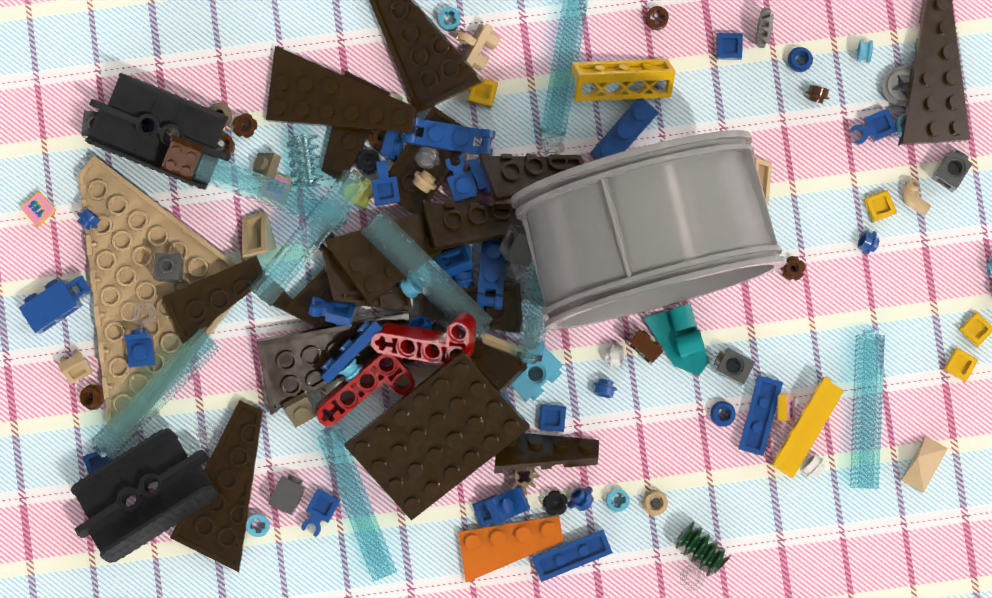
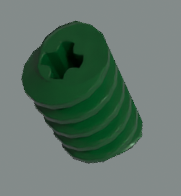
[675,520,732,577]

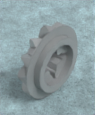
[755,7,774,48]
[881,66,911,107]

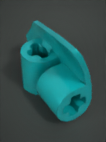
[644,304,709,376]

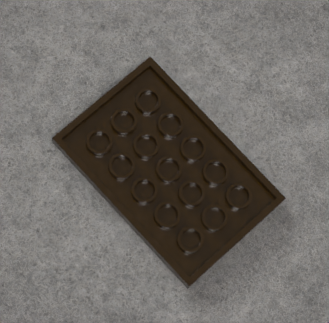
[344,349,530,521]

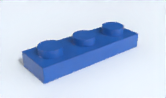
[590,99,659,160]
[321,319,382,384]
[738,375,783,456]
[532,529,613,582]

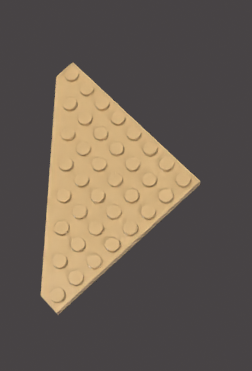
[78,155,236,440]

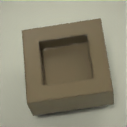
[251,153,281,180]
[282,392,316,428]

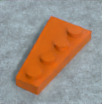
[458,516,563,583]

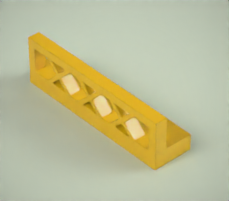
[571,58,676,102]
[770,376,844,478]

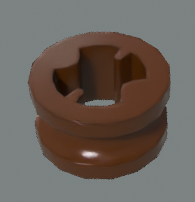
[646,6,669,31]
[215,134,235,156]

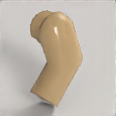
[902,179,931,216]

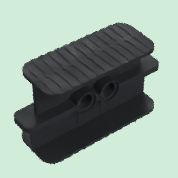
[85,73,231,190]
[70,428,219,563]

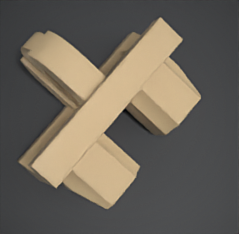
[455,23,501,70]

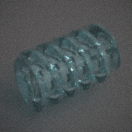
[286,134,323,189]

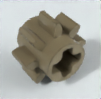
[508,467,540,493]

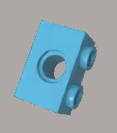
[510,343,563,402]

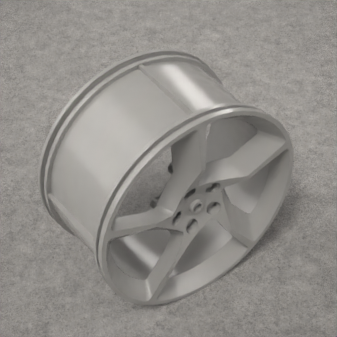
[510,130,787,330]

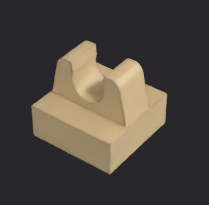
[58,349,93,384]

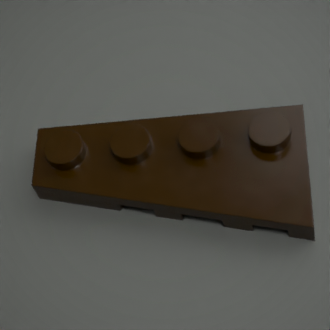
[162,256,267,344]

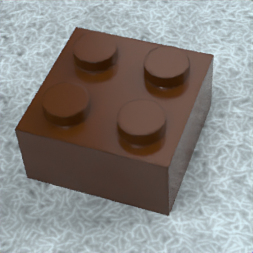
[161,135,204,180]
[627,330,663,365]

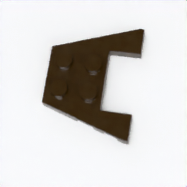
[321,213,413,312]
[258,227,358,328]

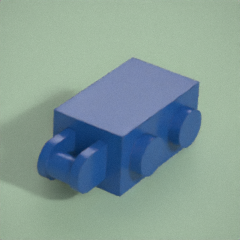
[19,275,92,334]

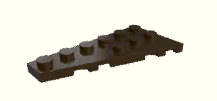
[369,0,485,113]
[898,0,970,146]
[266,46,417,134]
[323,196,481,305]
[257,311,410,415]
[170,400,263,572]

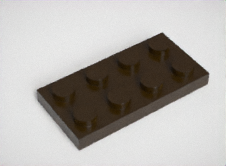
[388,106,463,214]

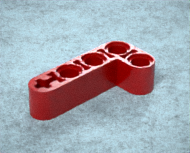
[371,312,476,365]
[315,352,415,427]

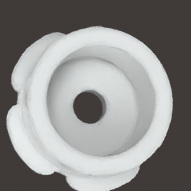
[605,343,624,368]
[802,454,825,477]

